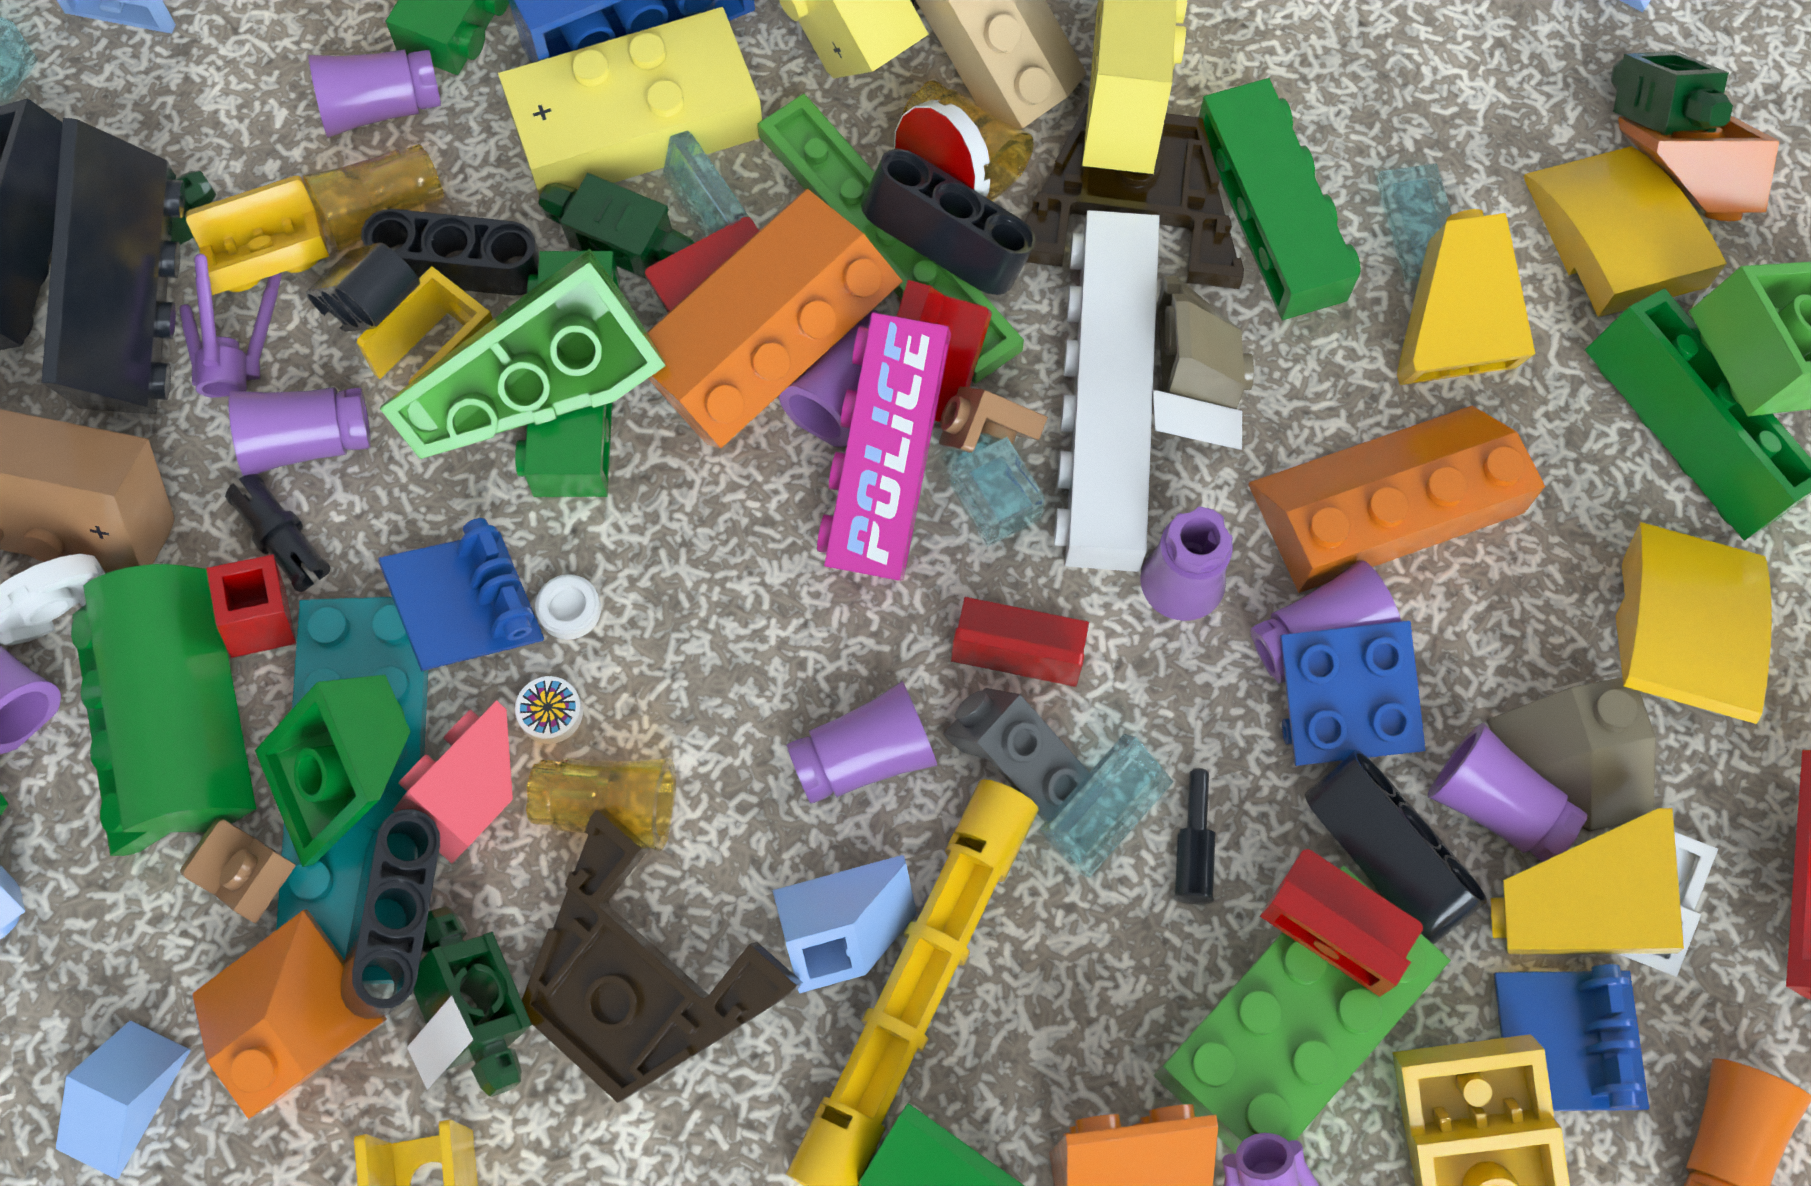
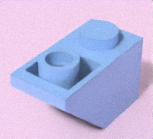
[772,855,917,993]

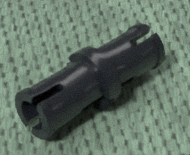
[225,474,331,592]

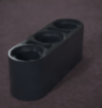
[861,149,1036,295]
[361,209,539,296]
[305,243,420,332]
[1305,750,1487,944]
[341,809,440,1019]

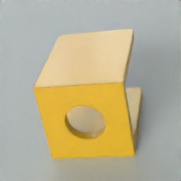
[357,266,493,384]
[354,1119,478,1186]

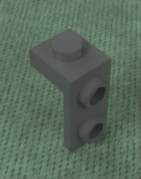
[943,688,1098,830]

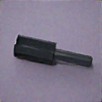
[1173,768,1216,905]

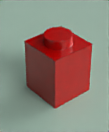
[206,554,296,658]

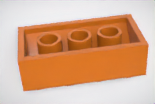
[647,189,903,448]
[1248,405,1545,593]

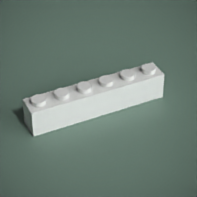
[1054,210,1160,572]

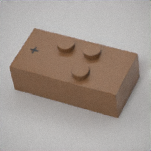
[0,409,175,572]

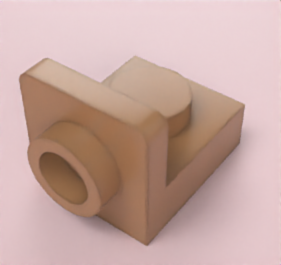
[939,386,1048,453]
[180,818,296,924]

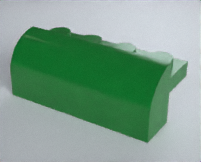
[71,564,256,856]

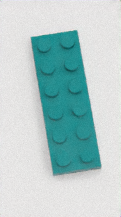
[276,597,429,984]

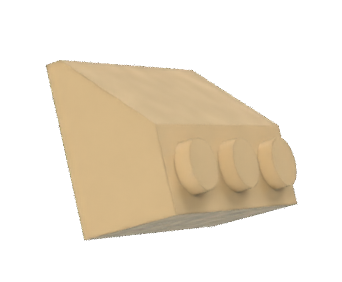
[916,0,1087,135]

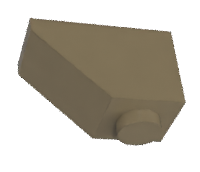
[1157,276,1254,409]
[1487,677,1656,831]

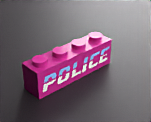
[817,312,951,581]

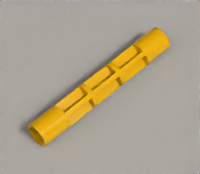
[785,779,1039,1186]

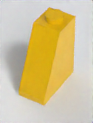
[1396,209,1535,385]
[1490,808,1684,954]

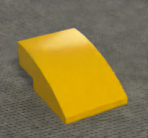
[1523,146,1727,317]
[1615,522,1772,724]
[1392,1034,1570,1186]

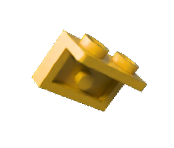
[185,175,329,295]

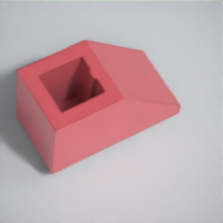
[393,700,513,864]

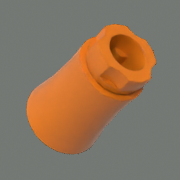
[1684,1058,1811,1186]

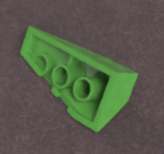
[380,249,666,459]

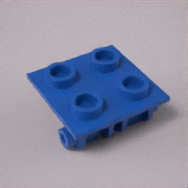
[378,518,544,671]
[1280,621,1426,766]
[1494,964,1649,1111]

